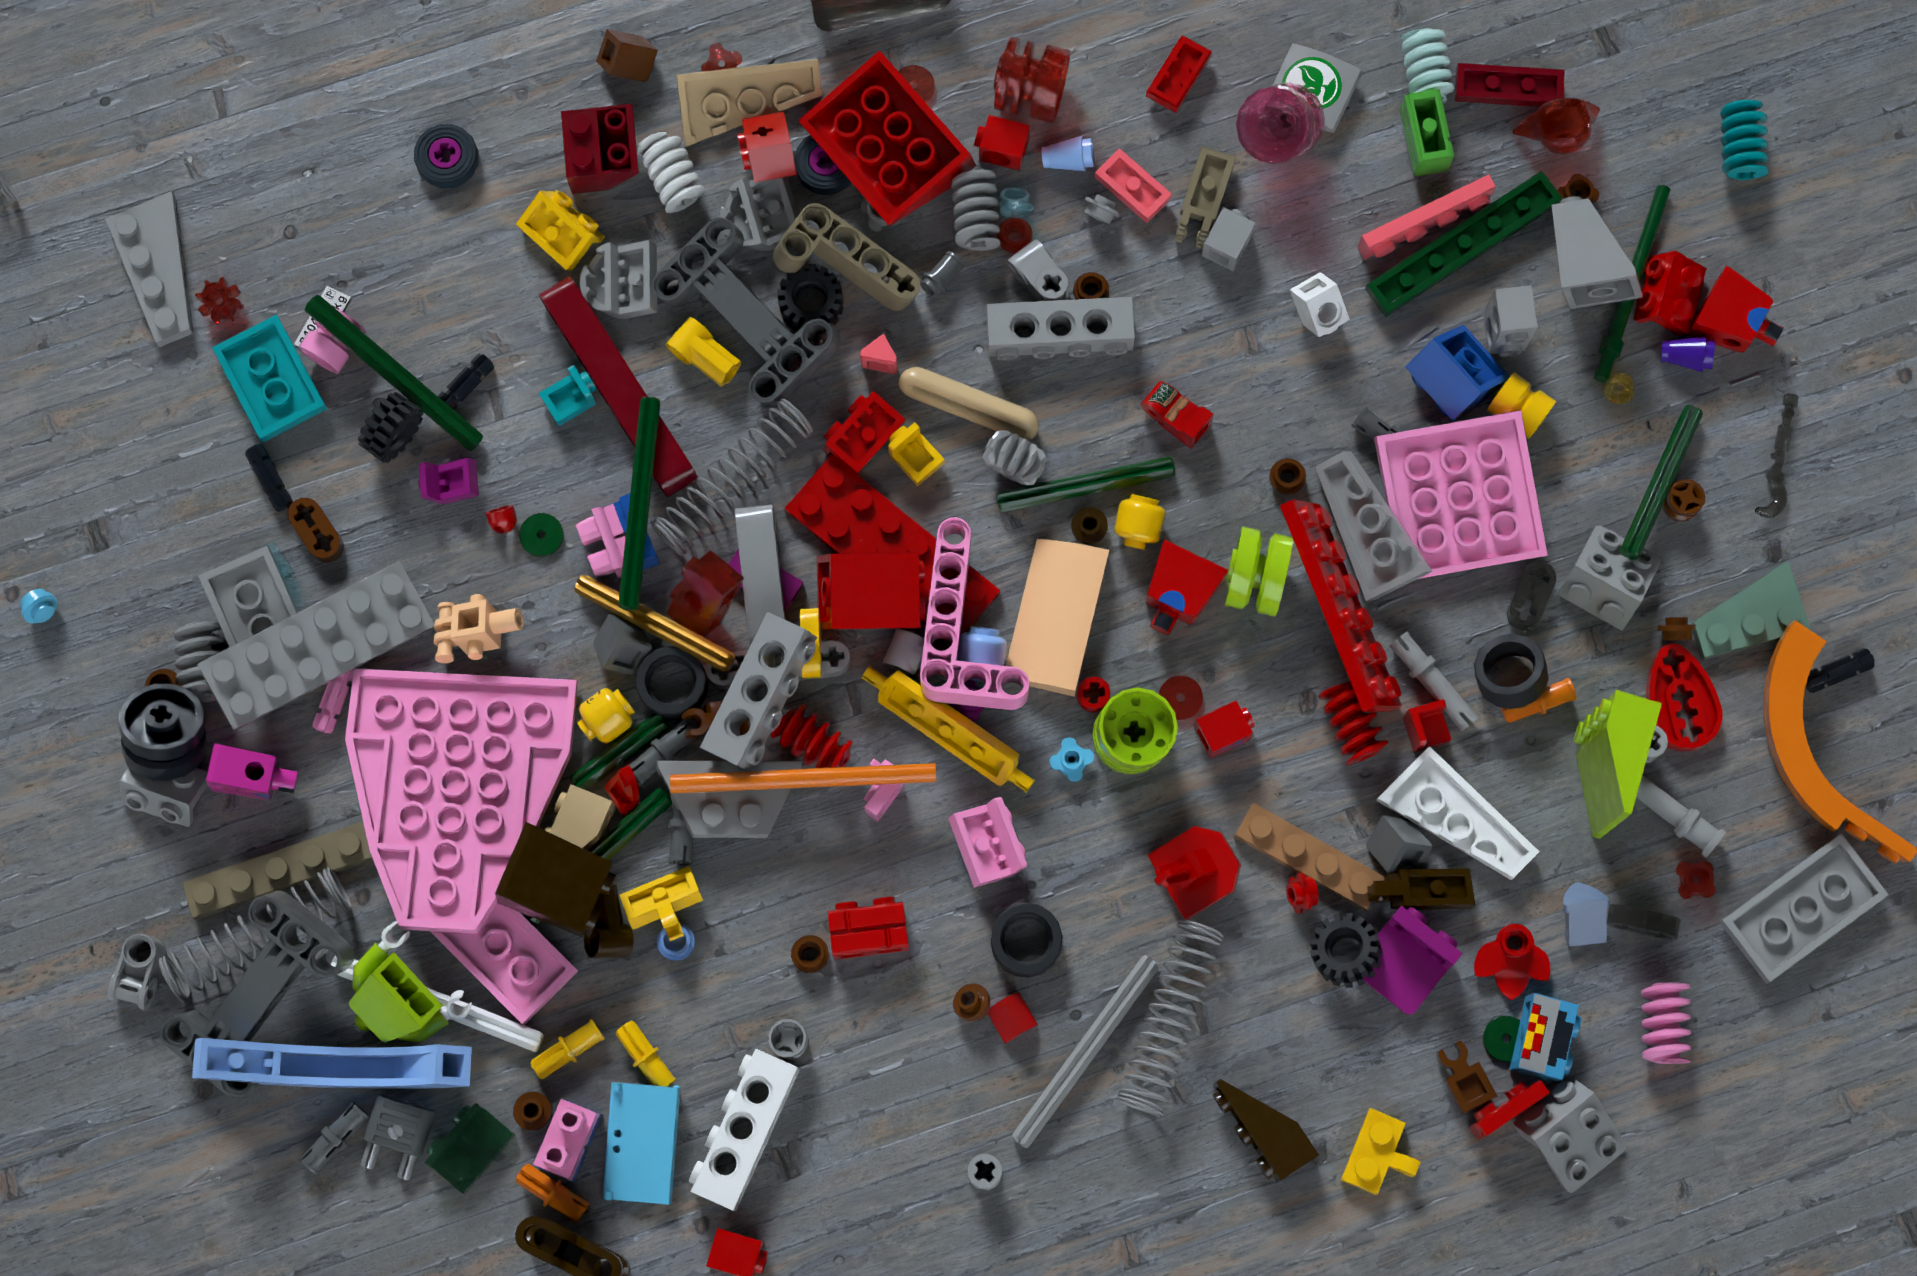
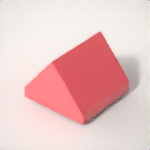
[860,333,898,374]

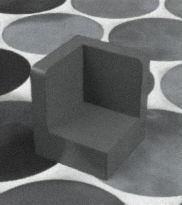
[594,614,652,677]
[1366,815,1433,873]

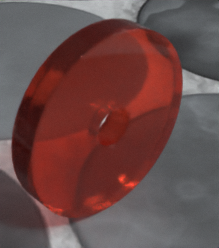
[898,65,935,103]
[1159,675,1203,720]

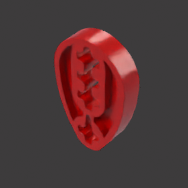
[1646,643,1723,752]

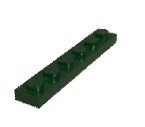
[1365,171,1563,317]

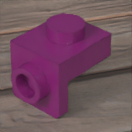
[418,458,479,505]

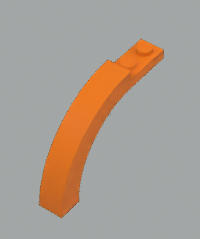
[1763,620,1917,864]

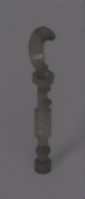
[1755,393,1799,518]

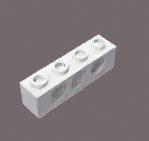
[689,1049,800,1212]

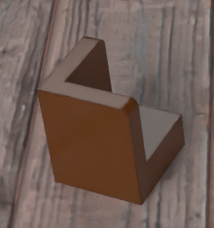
[596,29,658,82]

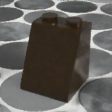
[495,822,616,938]

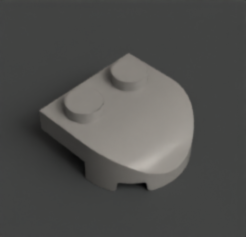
[720,177,799,251]
[580,240,657,319]

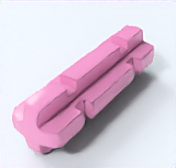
[312,668,356,734]

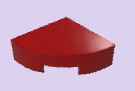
[604,765,639,817]

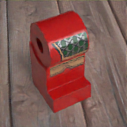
[1140,381,1214,449]

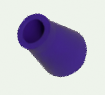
[1660,336,1715,372]

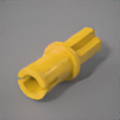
[530,1019,605,1079]
[616,1021,677,1087]

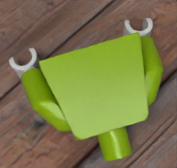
[349,921,472,1042]

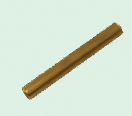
[574,575,736,671]

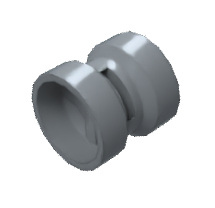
[768,1019,808,1060]

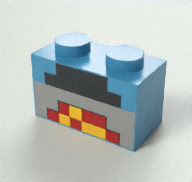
[1509,993,1581,1082]

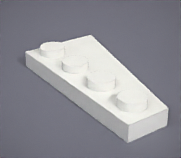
[1376,746,1540,880]

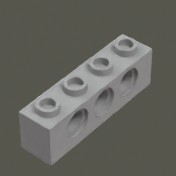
[987,297,1135,361]
[700,612,817,771]

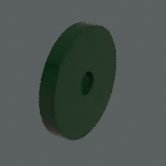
[519,513,564,557]
[1483,1016,1520,1062]

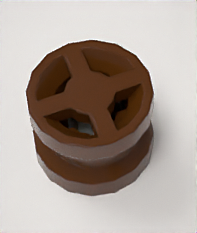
[1663,479,1706,522]

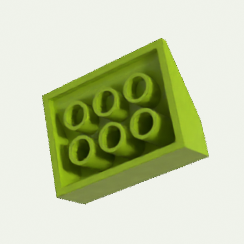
[1573,690,1662,839]

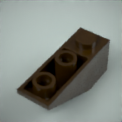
[1212,1079,1319,1183]

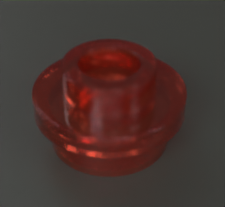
[997,217,1033,253]

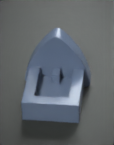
[1563,882,1610,947]

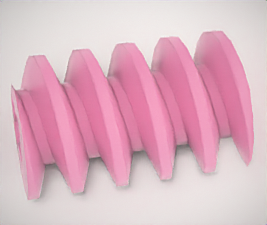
[1641,982,1691,1064]

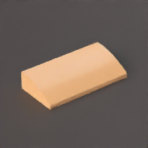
[1006,539,1109,697]

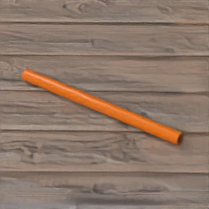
[670,763,936,794]

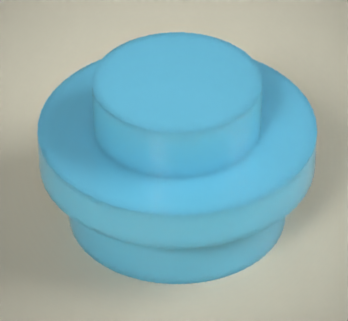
[20,589,58,623]

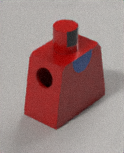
[1688,265,1784,353]
[1145,540,1228,635]

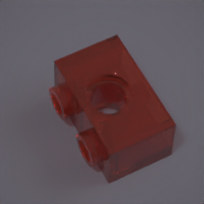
[666,550,744,637]

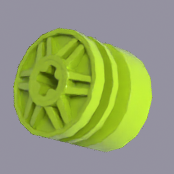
[1092,687,1178,775]

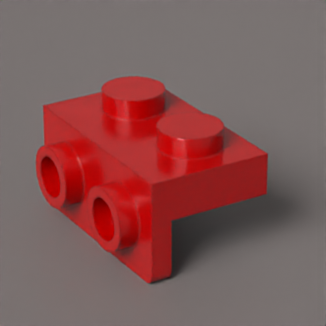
[1633,250,1707,336]

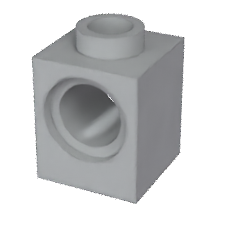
[1201,207,1256,271]

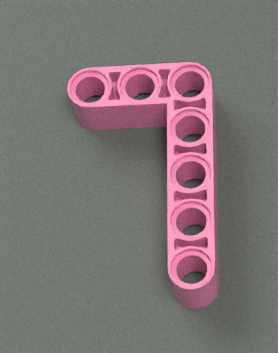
[920,517,1029,710]

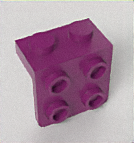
[1363,906,1463,1015]

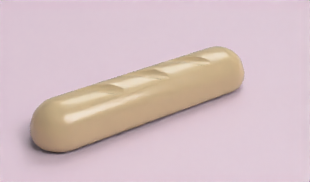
[898,367,1039,441]

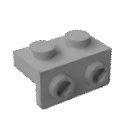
[119,767,208,827]

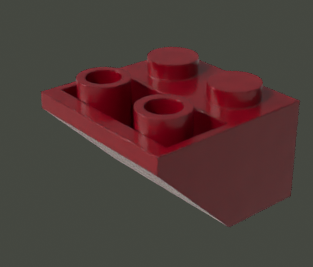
[561,104,639,194]

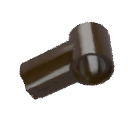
[584,884,634,958]

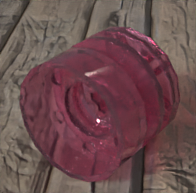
[1236,82,1325,164]

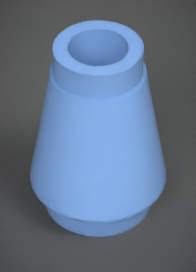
[1042,136,1095,171]

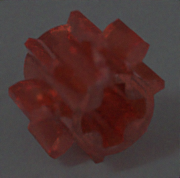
[195,277,244,325]

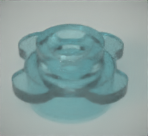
[996,187,1035,219]

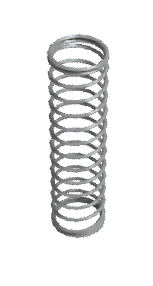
[651,398,813,556]
[158,867,352,1001]
[1117,919,1224,1116]

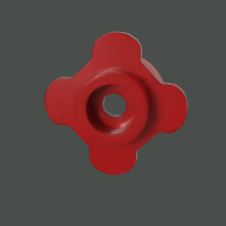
[1286,873,1319,914]

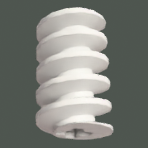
[637,132,705,213]

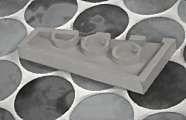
[105,191,193,347]
[1315,451,1433,601]

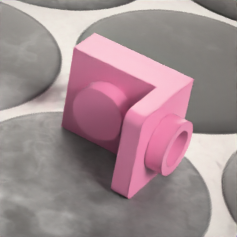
[863,758,904,822]

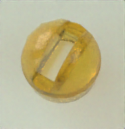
[1604,372,1635,404]

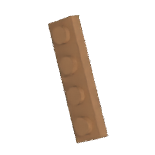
[1234,803,1385,912]

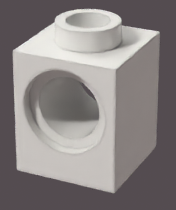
[1290,272,1350,337]

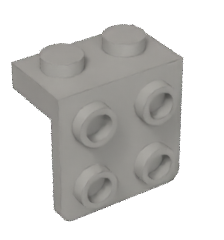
[1557,526,1660,631]
[1512,1077,1626,1193]

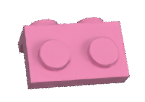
[948,797,1027,888]

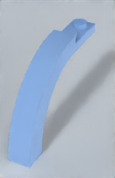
[192,1038,472,1089]

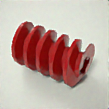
[1318,682,1389,766]
[770,703,853,768]

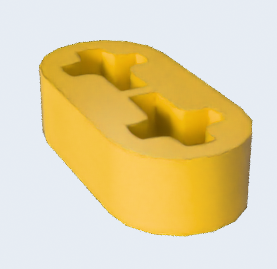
[800,608,822,678]

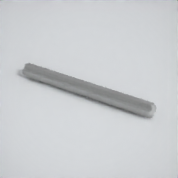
[1012,955,1159,1148]

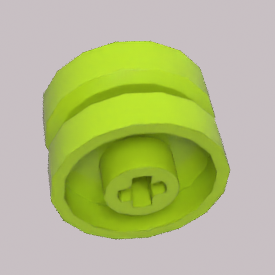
[1225,526,1293,617]

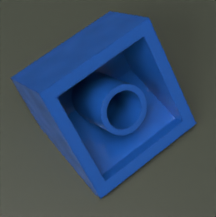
[1405,324,1510,421]

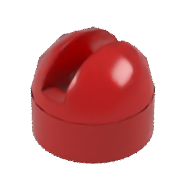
[485,505,517,534]

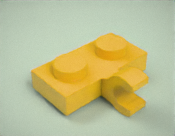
[619,866,703,941]
[1341,1108,1421,1195]

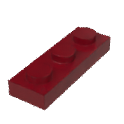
[1454,63,1565,109]

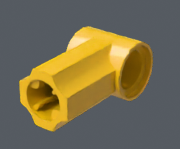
[665,317,741,387]

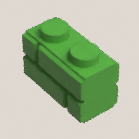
[1399,89,1454,177]

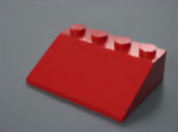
[798,50,976,227]

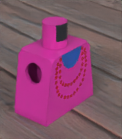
[206,743,298,800]

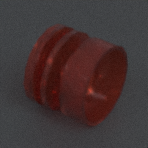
[993,36,1071,123]

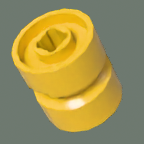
[1487,372,1557,440]

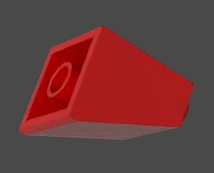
[817,553,926,630]

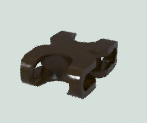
[515,1216,630,1276]

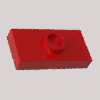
[1146,35,1212,113]

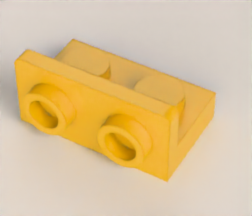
[516,190,605,271]

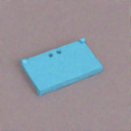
[602,1082,681,1205]

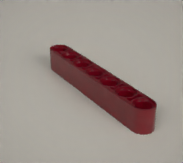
[538,276,698,498]

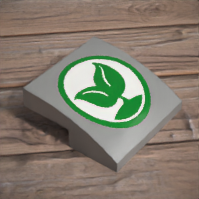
[1264,43,1362,133]

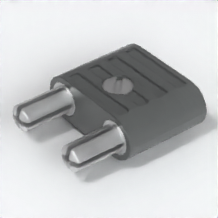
[360,1094,436,1180]

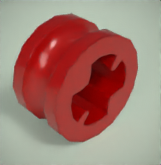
[1077,676,1111,713]

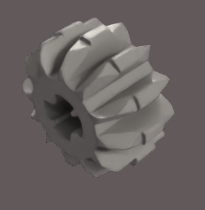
[982,430,1047,485]

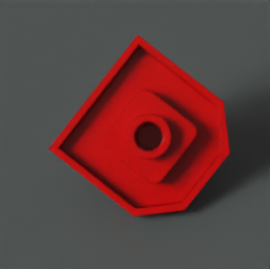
[1147,826,1241,920]

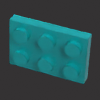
[212,314,328,443]

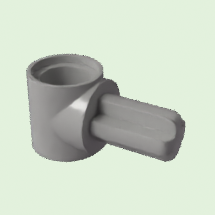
[882,629,947,681]

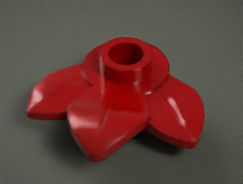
[1473,924,1550,1000]

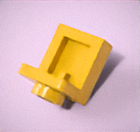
[888,422,945,487]

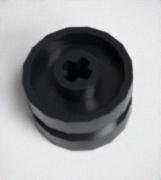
[118,684,207,781]

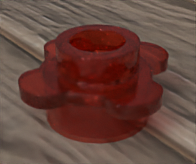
[701,43,742,72]
[1676,861,1716,899]

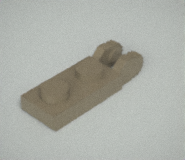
[1174,146,1236,249]

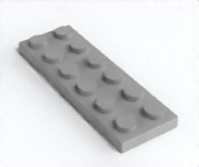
[197,561,434,732]

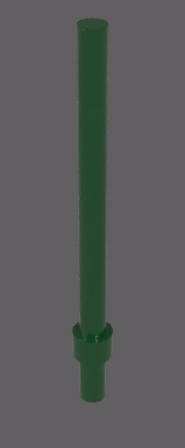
[1594,185,1671,383]

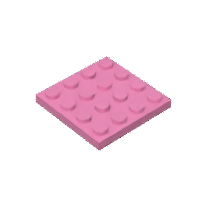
[1374,411,1548,579]

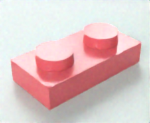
[1094,148,1172,223]

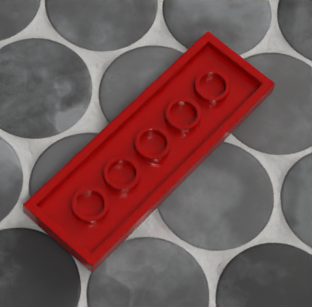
[784,454,1000,646]
[1280,499,1402,712]

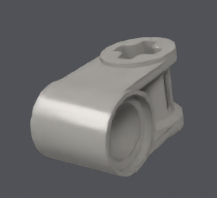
[1006,239,1069,301]
[107,934,167,1011]

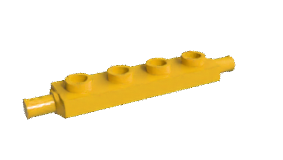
[861,666,1035,793]

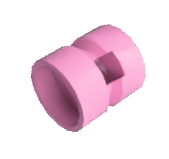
[298,308,366,374]

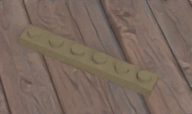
[182,822,373,920]

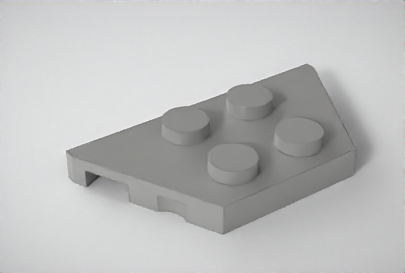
[656,761,802,838]

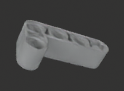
[735,504,786,645]

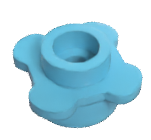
[1050,737,1094,782]

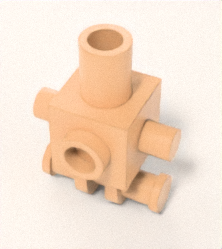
[434,594,524,664]

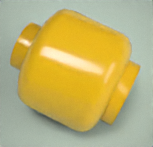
[1114,494,1166,550]
[577,688,635,743]

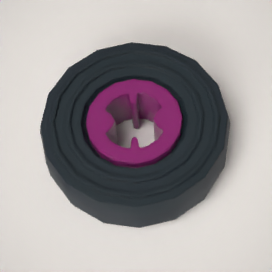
[414,124,479,188]
[794,135,851,195]

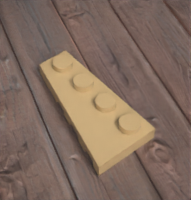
[676,59,822,147]

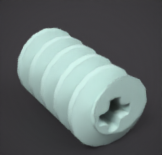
[1400,28,1455,103]

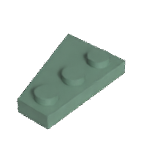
[1692,561,1811,660]

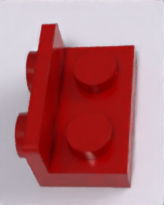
[823,391,906,475]

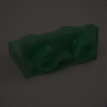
[424,1103,516,1194]

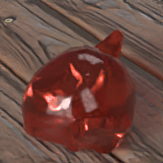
[1513,98,1600,155]

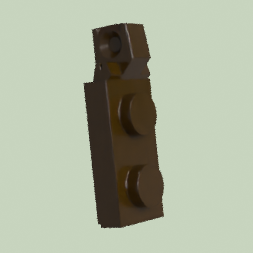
[1367,868,1475,910]

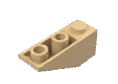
[545,785,617,851]

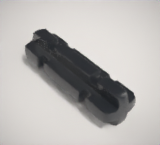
[438,353,494,410]
[245,444,293,512]
[1805,648,1875,693]

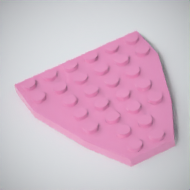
[345,669,578,934]

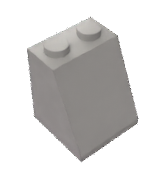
[1552,197,1643,309]

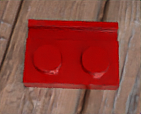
[1469,1080,1550,1140]

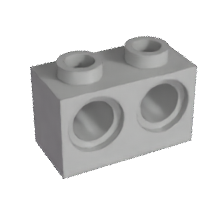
[1483,285,1538,357]

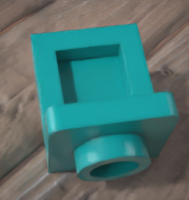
[539,365,597,426]

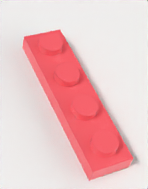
[1358,174,1496,260]

